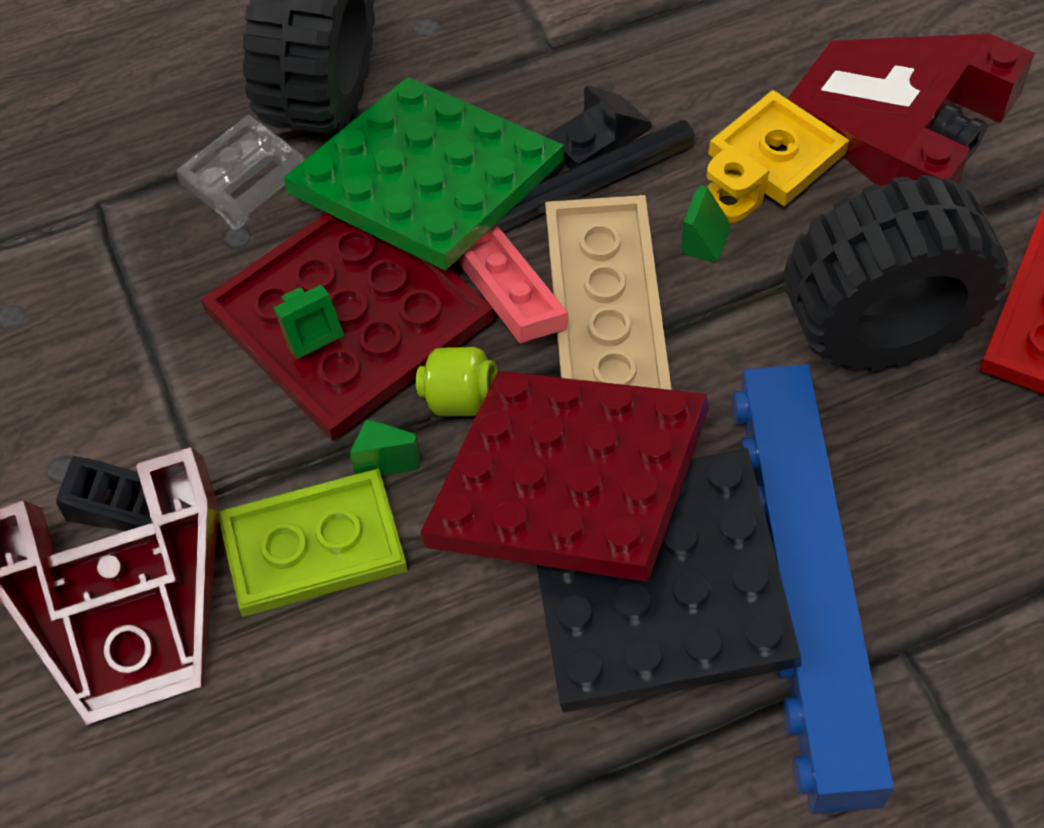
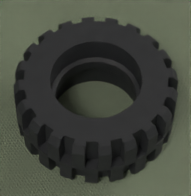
[242,0,375,135]
[783,175,1009,372]

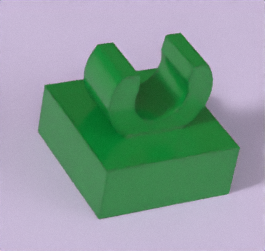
[273,285,344,359]

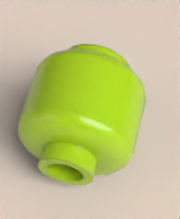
[416,347,498,416]

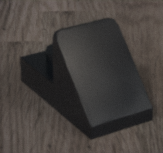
[547,85,652,169]

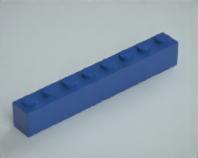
[732,364,894,814]

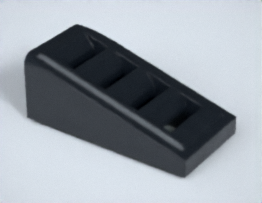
[56,456,152,531]

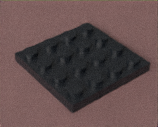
[536,448,801,713]

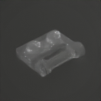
[176,114,305,231]

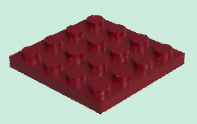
[201,212,494,441]
[420,371,709,582]

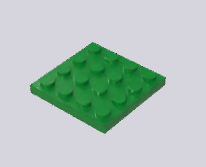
[284,77,564,271]

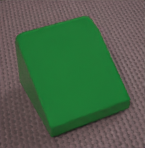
[681,185,731,263]
[350,419,421,476]

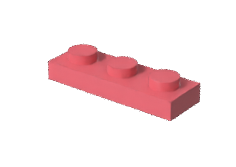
[456,224,568,343]

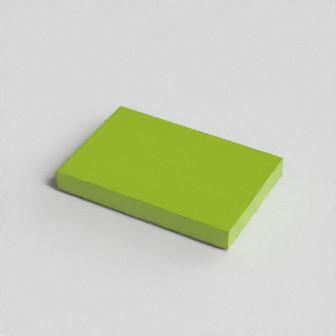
[218,468,408,617]

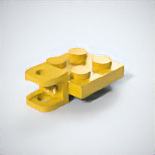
[706,90,849,223]

